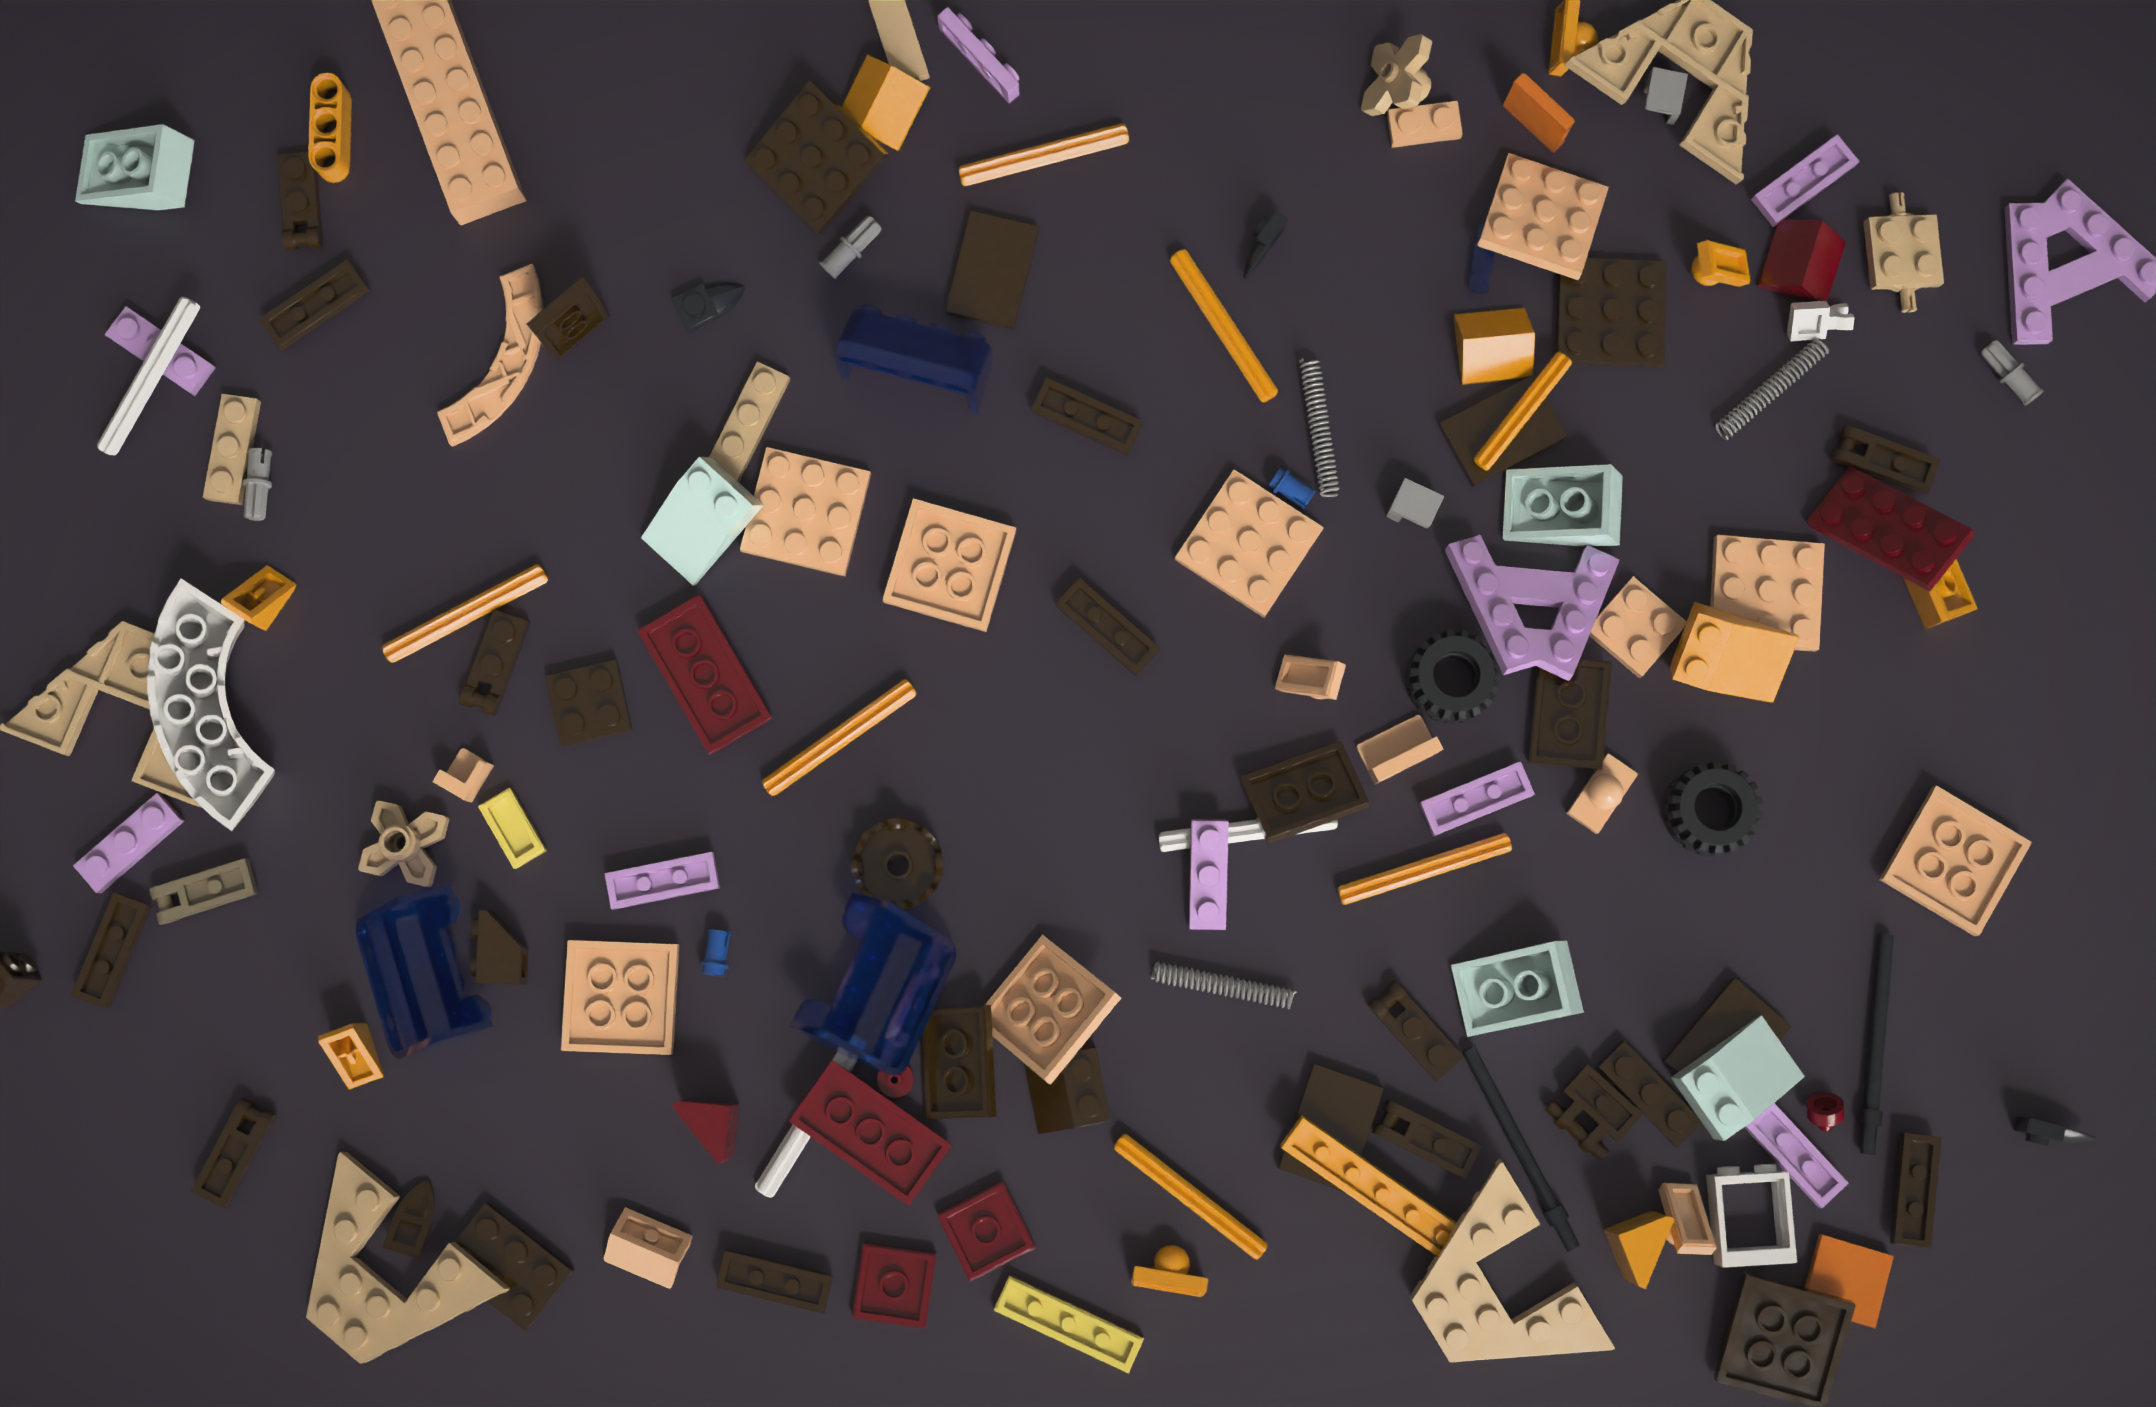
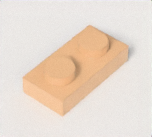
[1386,101,1463,148]

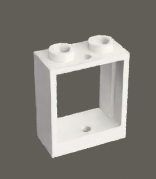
[1706,1164,1797,1267]

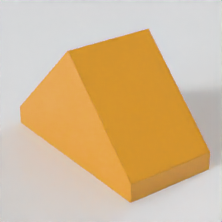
[221,565,296,631]
[318,1023,384,1090]

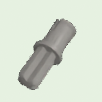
[819,215,882,279]
[1981,340,2044,406]
[242,448,272,521]

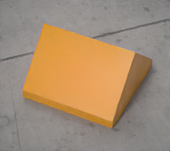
[842,55,930,151]
[1453,308,1535,385]
[1904,559,1978,629]
[1603,1211,1674,1289]

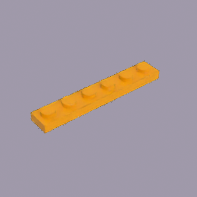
[1280,1115,1457,1257]

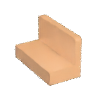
[1356,715,1443,784]
[604,1207,693,1288]

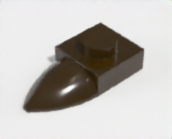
[383,1180,434,1259]

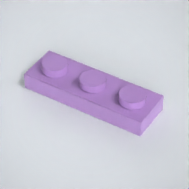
[937,7,1019,103]
[1751,134,1860,227]
[105,306,216,396]
[1419,761,1535,836]
[73,793,185,893]
[1189,819,1229,930]
[604,852,720,910]
[1744,1103,1848,1208]

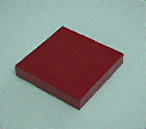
[937,1181,1036,1282]
[852,1242,937,1329]

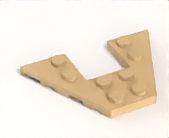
[1565,0,1753,184]
[0,621,202,808]
[306,1152,510,1364]
[1410,1158,1615,1362]

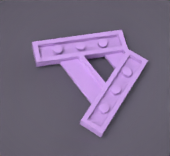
[2004,179,2156,345]
[1445,535,1619,681]

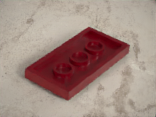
[1807,466,1974,592]
[637,594,773,756]
[788,1059,952,1206]

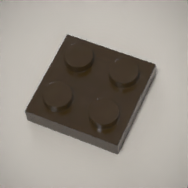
[545,660,633,747]

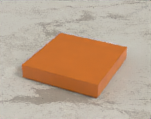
[1503,73,1575,153]
[1805,1234,1894,1328]

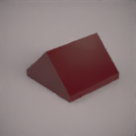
[1757,220,1846,302]
[672,1099,740,1165]

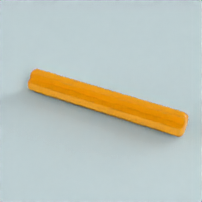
[1474,352,1572,471]

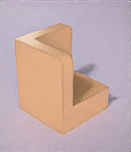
[432,748,494,803]

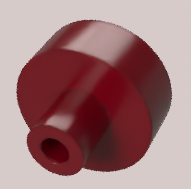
[877,1061,914,1098]
[1806,1092,1845,1132]

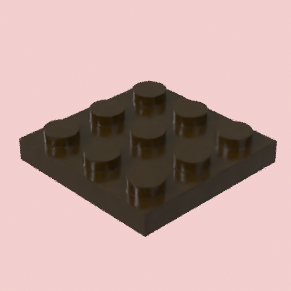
[744,80,889,233]
[1556,258,1667,368]
[1714,1271,1856,1407]

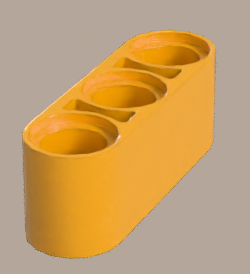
[308,73,352,183]

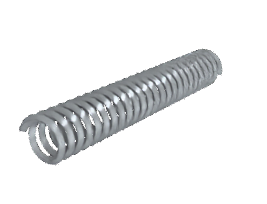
[1716,339,1829,440]
[1299,358,1340,497]
[1151,961,1297,1009]

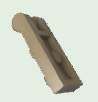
[149,858,259,925]

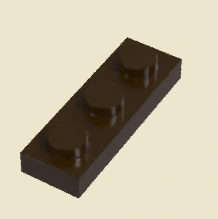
[258,259,370,351]
[1031,377,1143,456]
[1055,578,1160,676]
[70,892,152,1009]
[1596,1041,1702,1147]
[1890,1132,1942,1249]
[716,1249,834,1314]

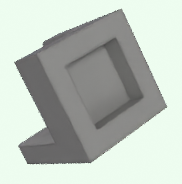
[1643,67,1688,125]
[1386,478,1444,528]

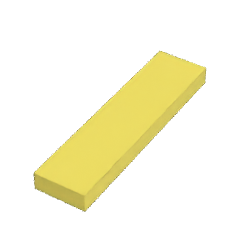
[994,1275,1144,1373]

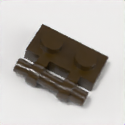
[1544,1064,1643,1161]

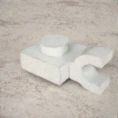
[1787,301,1855,341]

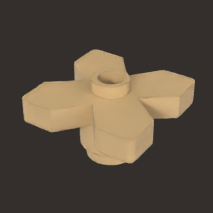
[1361,34,1432,116]
[358,801,449,887]

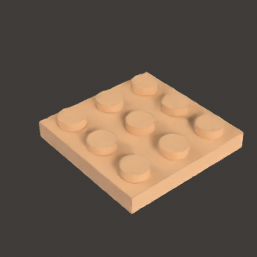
[1477,153,1609,280]
[740,447,871,576]
[1175,470,1324,618]
[882,498,1017,632]
[1710,535,1825,652]
[1879,786,2032,936]
[985,934,1121,1085]
[561,940,679,1055]

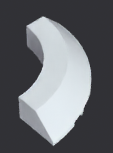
[147,579,275,831]

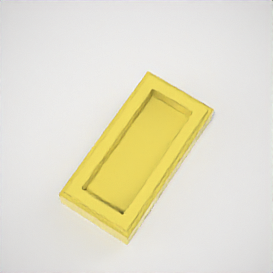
[478,788,547,869]

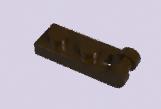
[277,151,323,251]
[1831,426,1940,495]
[459,610,530,716]
[1367,980,1463,1082]
[191,1097,277,1208]
[1372,1100,1482,1179]

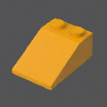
[1669,602,1799,703]

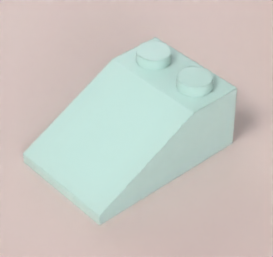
[75,124,194,210]
[641,457,764,586]
[1503,464,1623,547]
[1451,941,1584,1037]
[1671,1015,1805,1141]

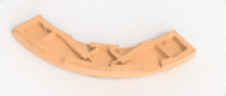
[437,264,544,447]

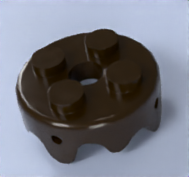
[851,818,944,911]

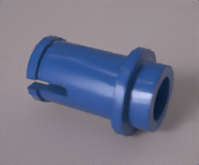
[1269,467,1316,509]
[699,929,731,976]

